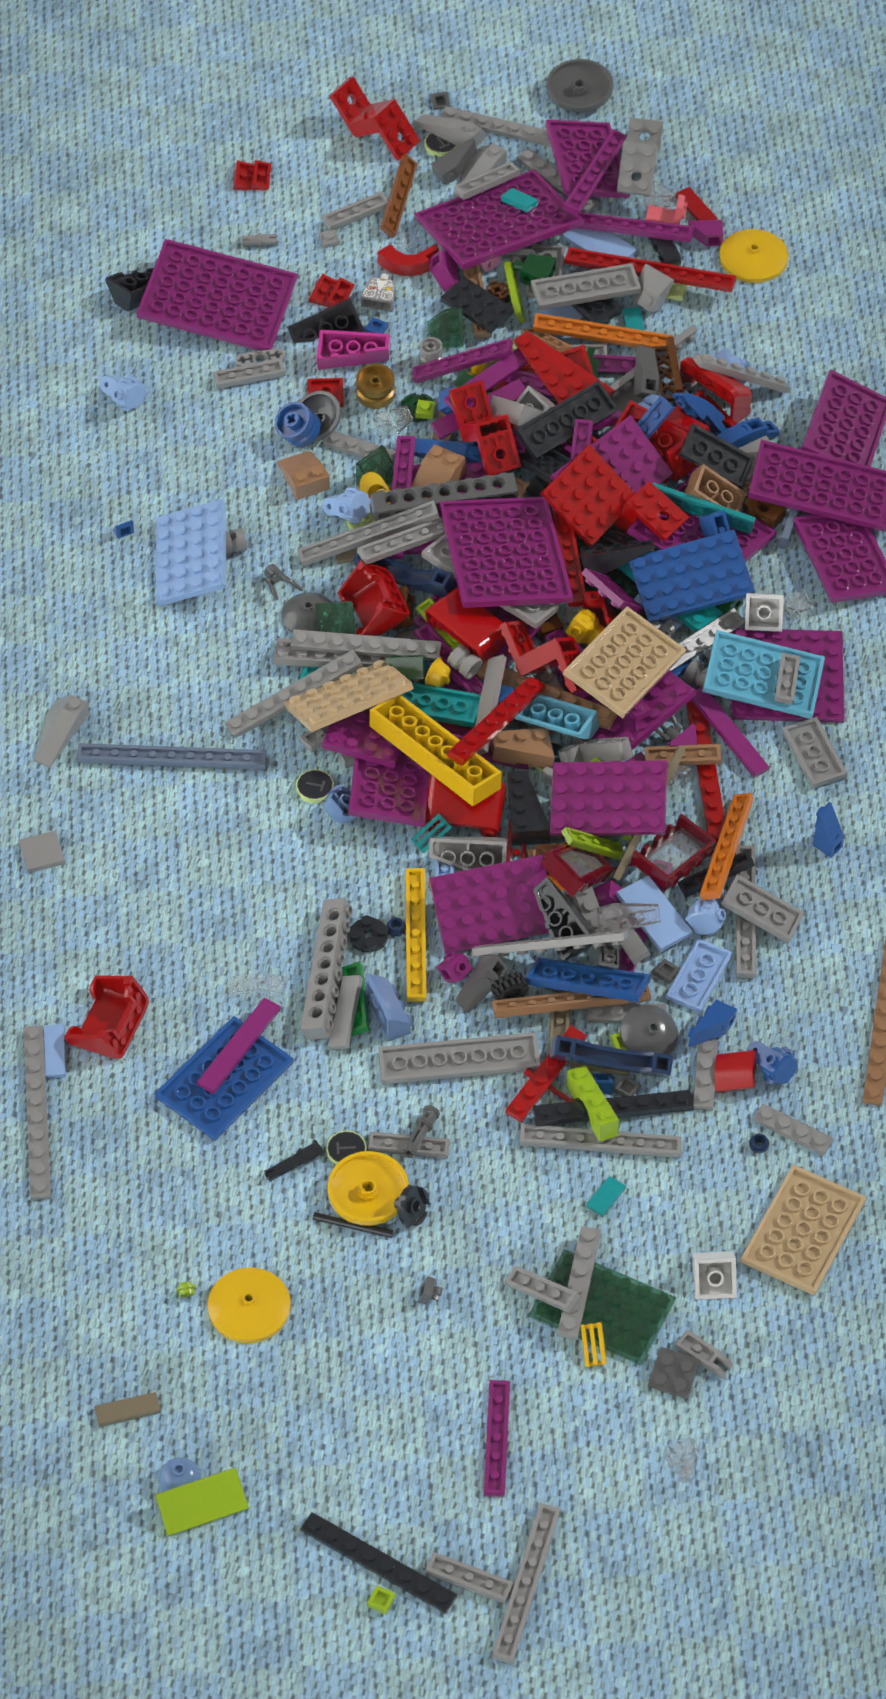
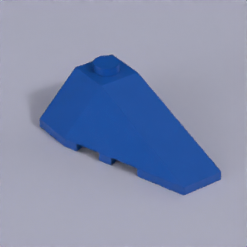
[414,438,482,463]

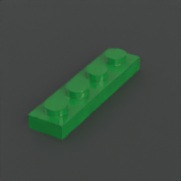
[342,961,370,1036]

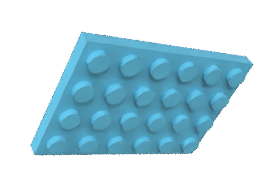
[702,630,825,719]

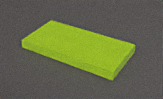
[154,1467,249,1536]

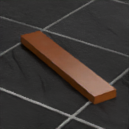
[380,154,418,238]

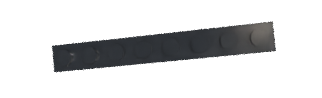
[532,1090,694,1126]
[300,1512,457,1614]

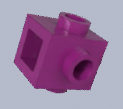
[436,952,472,983]

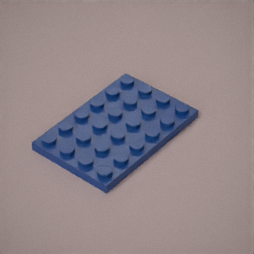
[629,530,755,624]
[155,1016,294,1141]

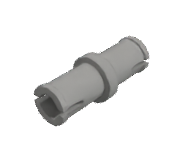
[242,233,277,247]

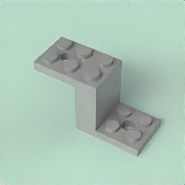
[617,117,664,196]

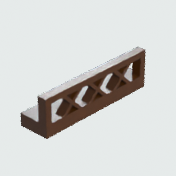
[652,336,683,402]

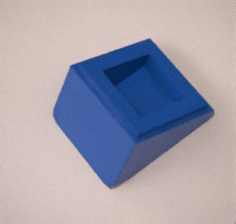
[113,520,134,538]
[592,1073,613,1094]

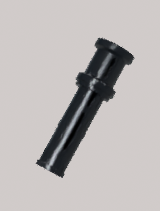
[264,1140,324,1182]

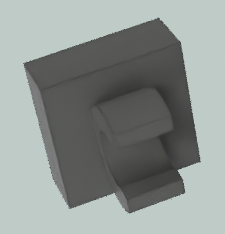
[418,1276,443,1304]

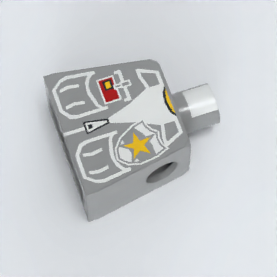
[361,273,395,312]

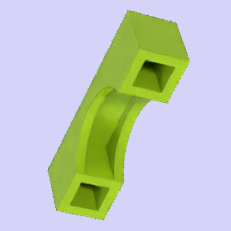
[566,1065,619,1142]

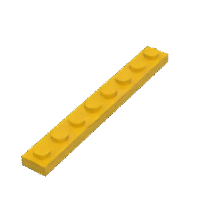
[406,868,426,1002]

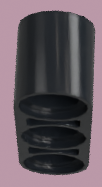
[648,237,681,266]

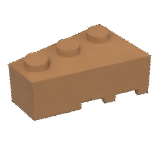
[489,728,555,768]

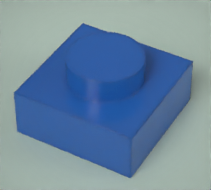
[364,317,388,334]

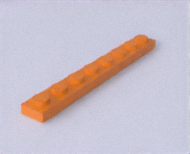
[533,313,674,348]
[700,793,754,900]

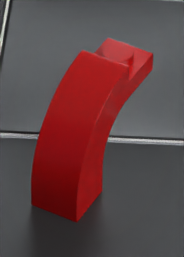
[377,244,439,276]

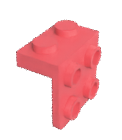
[646,195,687,225]

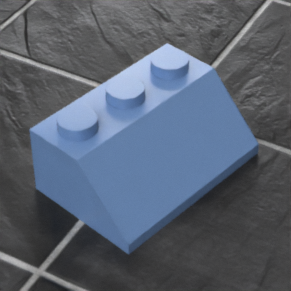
[365,974,413,1041]

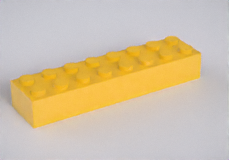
[369,695,502,806]

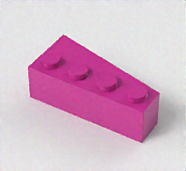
[316,330,391,370]

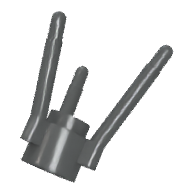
[264,564,303,600]
[655,715,682,742]

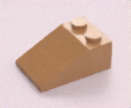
[411,444,467,499]
[276,450,330,500]
[684,464,746,512]

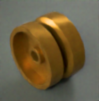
[356,363,395,409]

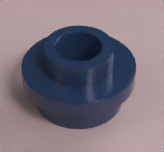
[387,917,406,936]
[749,1133,769,1153]

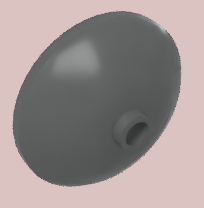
[299,391,341,442]
[281,592,336,633]
[620,1005,678,1055]

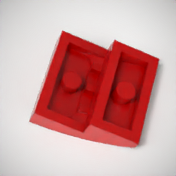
[233,160,271,191]
[308,273,355,307]
[715,1050,757,1092]

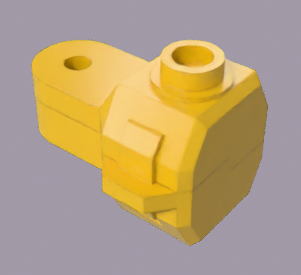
[566,609,605,645]

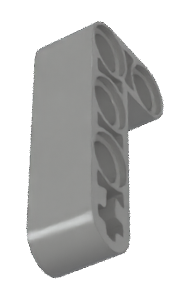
[558,737,633,762]

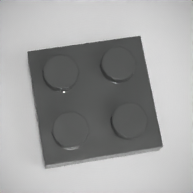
[648,1347,701,1400]

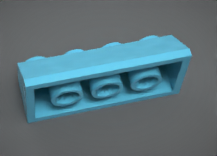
[514,694,599,740]

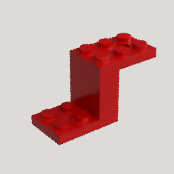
[329,76,420,161]
[448,380,521,476]
[666,390,710,482]
[613,481,689,542]
[500,620,585,693]

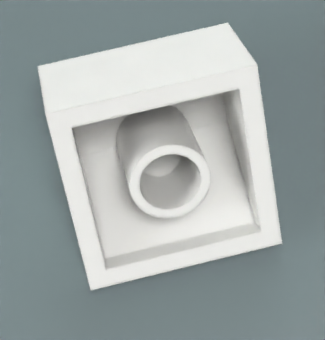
[745,593,784,632]
[692,1251,737,1300]

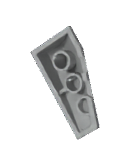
[414,114,488,147]
[453,143,507,198]
[34,695,89,767]
[429,837,507,871]

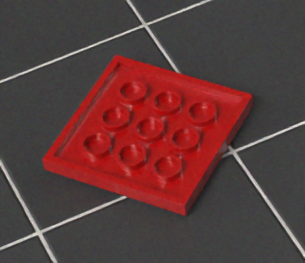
[540,444,635,546]

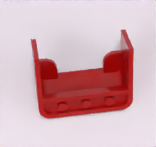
[680,357,752,424]

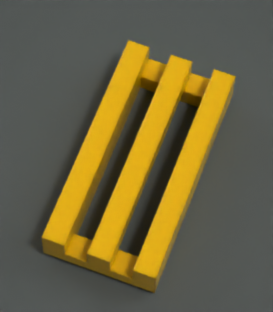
[581,1322,607,1367]

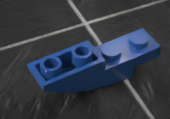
[672,393,726,436]
[717,417,780,448]

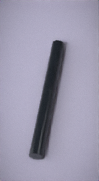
[313,1212,393,1238]

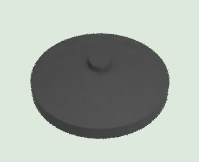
[546,59,613,112]

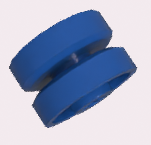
[275,401,320,447]

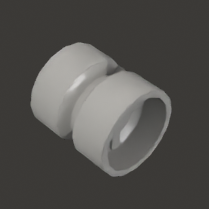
[420,337,442,364]
[226,528,247,555]
[447,644,483,679]
[683,659,708,689]

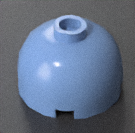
[325,785,357,823]
[159,1457,201,1492]

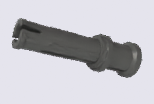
[403,1105,440,1158]

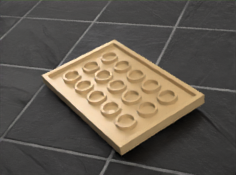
[563,607,686,718]
[284,660,414,732]
[740,1165,867,1296]

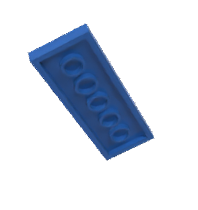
[526,957,650,1002]

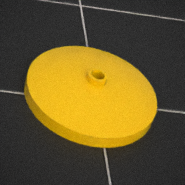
[719,229,788,283]
[328,1151,409,1226]
[208,1267,291,1343]

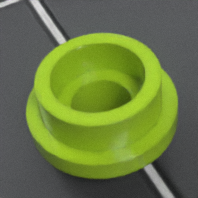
[176,1281,197,1298]

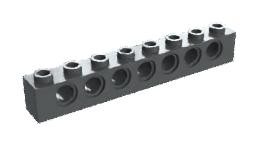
[371,473,518,521]

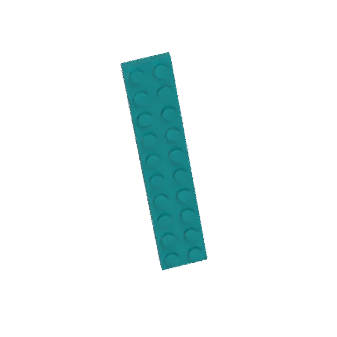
[299,667,481,728]

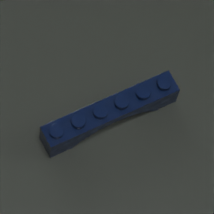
[352,553,458,597]
[550,1035,673,1078]

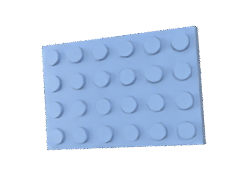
[156,499,226,605]

